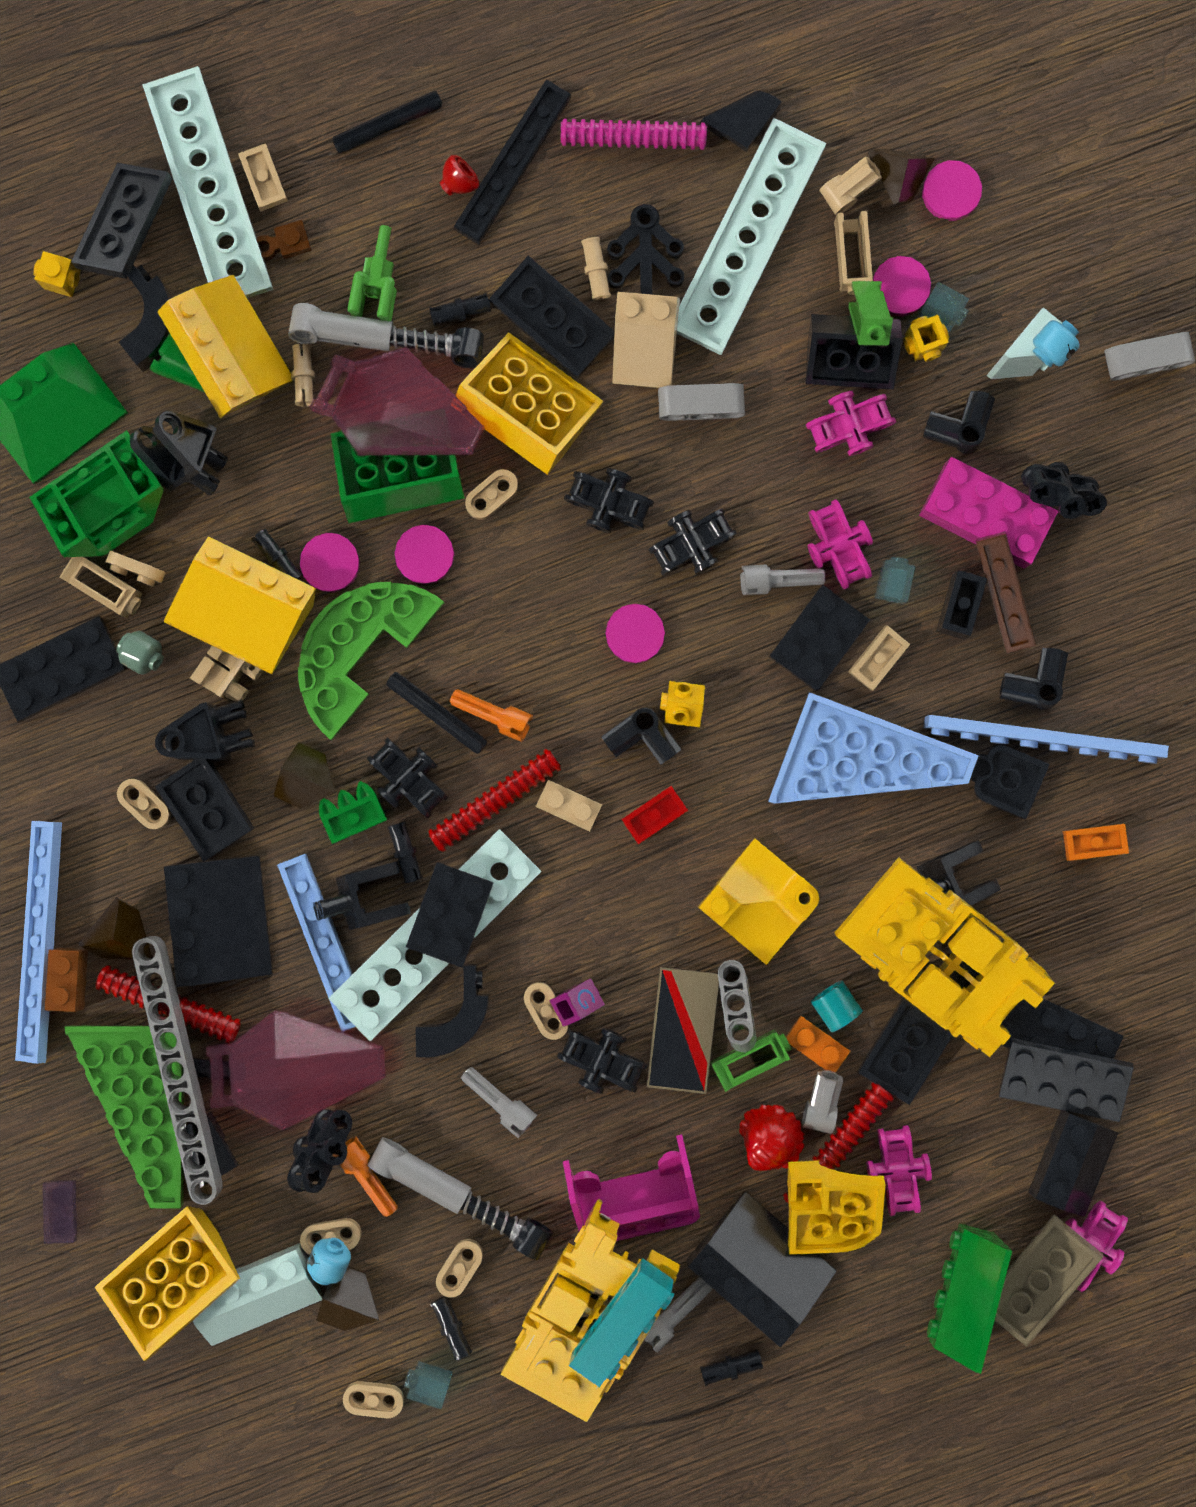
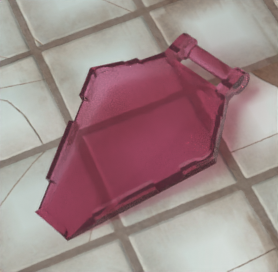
[309,347,485,455]
[206,1009,386,1130]

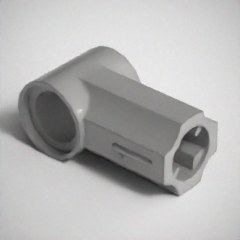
[802,1070,843,1134]

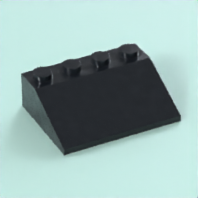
[164,856,273,987]
[687,1191,837,1348]

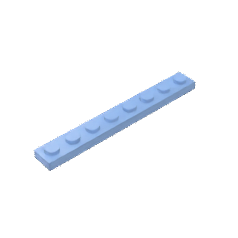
[923,715,1169,764]
[15,821,62,1064]

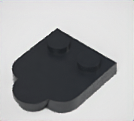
[970,745,1050,820]

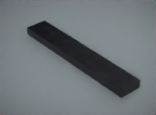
[454,79,571,245]

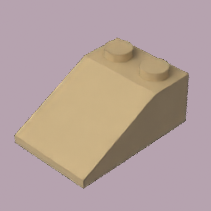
[612,292,680,388]

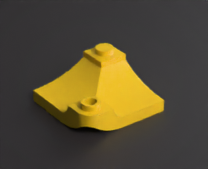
[698,838,819,965]
[787,1161,886,1254]

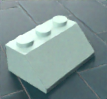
[987,307,1062,379]

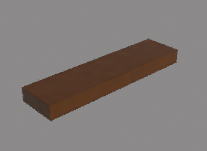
[976,531,1036,653]

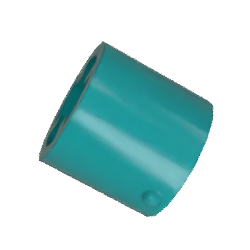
[810,980,863,1032]

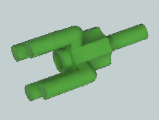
[347,225,397,321]

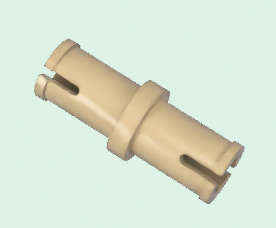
[581,237,611,301]
[291,344,315,407]

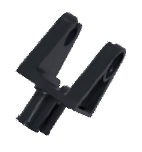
[130,411,228,496]
[155,699,255,761]
[916,840,1001,906]
[313,861,412,930]

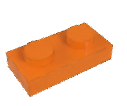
[1063,824,1129,861]
[786,1015,851,1073]

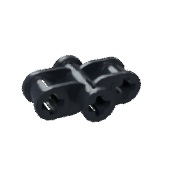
[1021,462,1107,519]
[564,468,654,533]
[648,508,738,576]
[367,737,449,818]
[557,1028,648,1094]
[287,1109,352,1193]

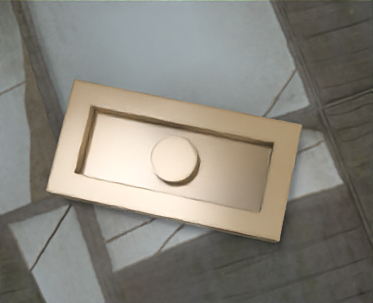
[238,143,288,211]
[848,625,910,691]
[536,780,602,832]

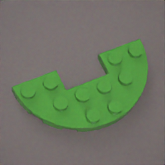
[298,582,445,740]

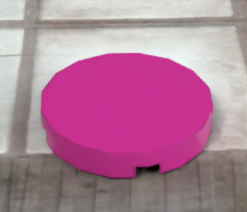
[922,160,982,221]
[873,256,931,317]
[395,525,455,585]
[300,533,360,593]
[605,604,665,664]

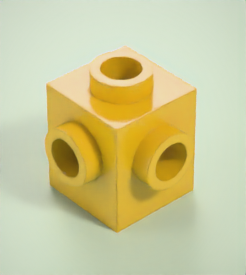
[903,315,949,362]
[660,681,705,727]

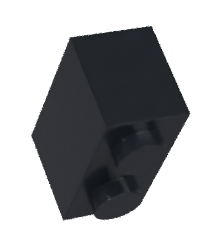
[936,570,987,640]

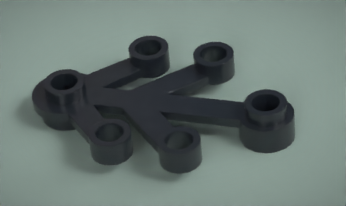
[607,204,684,295]

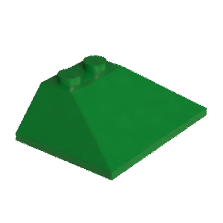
[0,343,128,485]
[29,430,164,558]

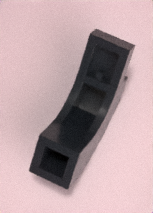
[119,264,171,372]
[416,964,490,1058]

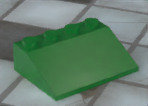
[330,408,465,523]
[927,1223,1012,1374]

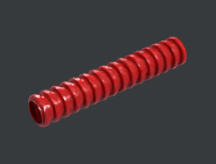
[428,749,561,852]
[95,965,241,1044]
[783,1082,894,1204]

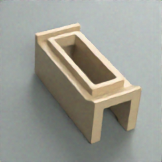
[834,211,873,295]
[60,557,143,618]

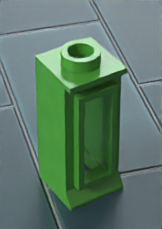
[848,281,893,345]
[710,1030,792,1092]

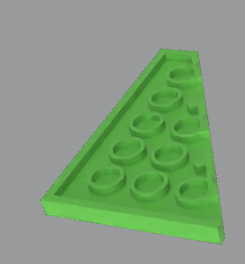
[65,1025,184,1208]

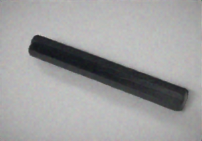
[332,91,442,153]
[386,672,487,754]

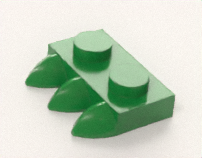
[319,781,388,844]

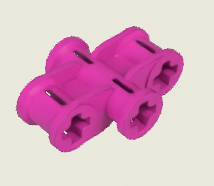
[806,391,896,456]
[807,499,873,589]
[867,1125,932,1216]
[1065,1201,1128,1292]

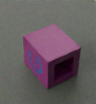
[549,978,605,1027]

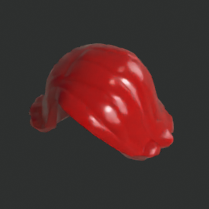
[739,1105,805,1171]

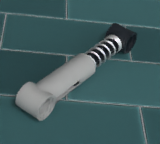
[288,303,484,368]
[368,1137,553,1260]

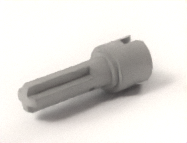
[740,564,825,595]
[461,1067,538,1138]
[644,1277,712,1353]

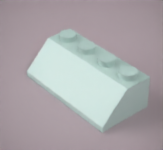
[193,1243,323,1346]

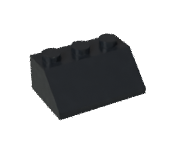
[805,314,902,390]
[1028,1110,1118,1216]

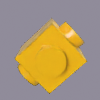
[34,251,81,297]

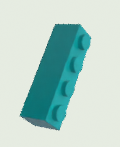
[569,1258,674,1388]

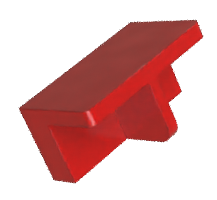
[621,786,688,844]

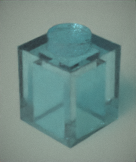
[919,281,969,332]
[875,557,915,604]
[404,1361,453,1409]

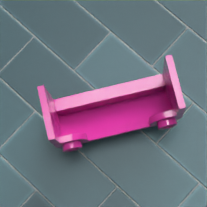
[563,1134,700,1241]

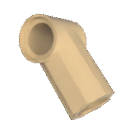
[819,157,882,216]

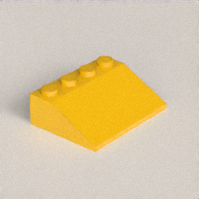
[158,275,293,418]
[452,332,603,475]
[164,536,316,674]
[95,1206,240,1361]

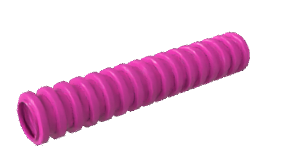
[561,119,707,150]

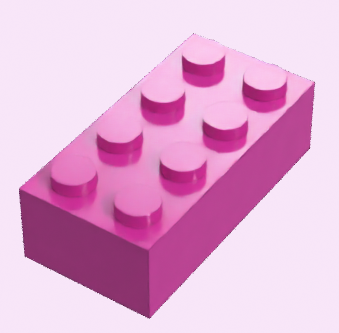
[919,457,1058,569]

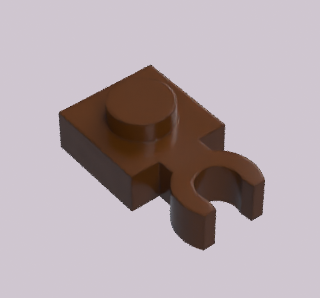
[256,220,312,261]

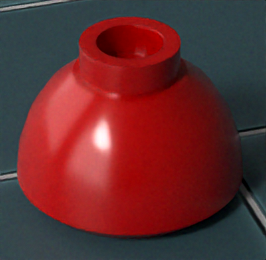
[439,155,479,196]

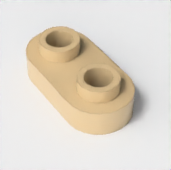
[465,469,518,520]
[105,551,166,587]
[117,779,171,829]
[524,982,568,1040]
[300,1218,362,1255]
[436,1239,483,1298]
[343,1381,404,1418]

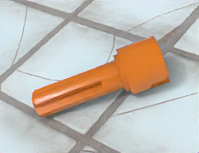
[450,689,533,742]
[333,1136,398,1217]

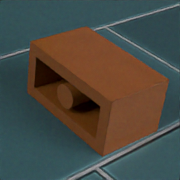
[45,948,88,1012]

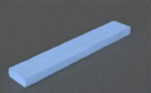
[277,854,356,1032]

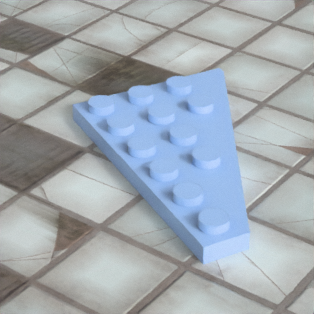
[768,692,979,804]

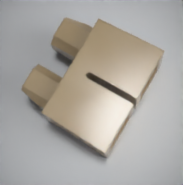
[190,646,264,702]

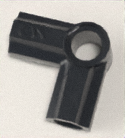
[923,391,995,454]
[999,648,1068,710]
[601,707,682,765]

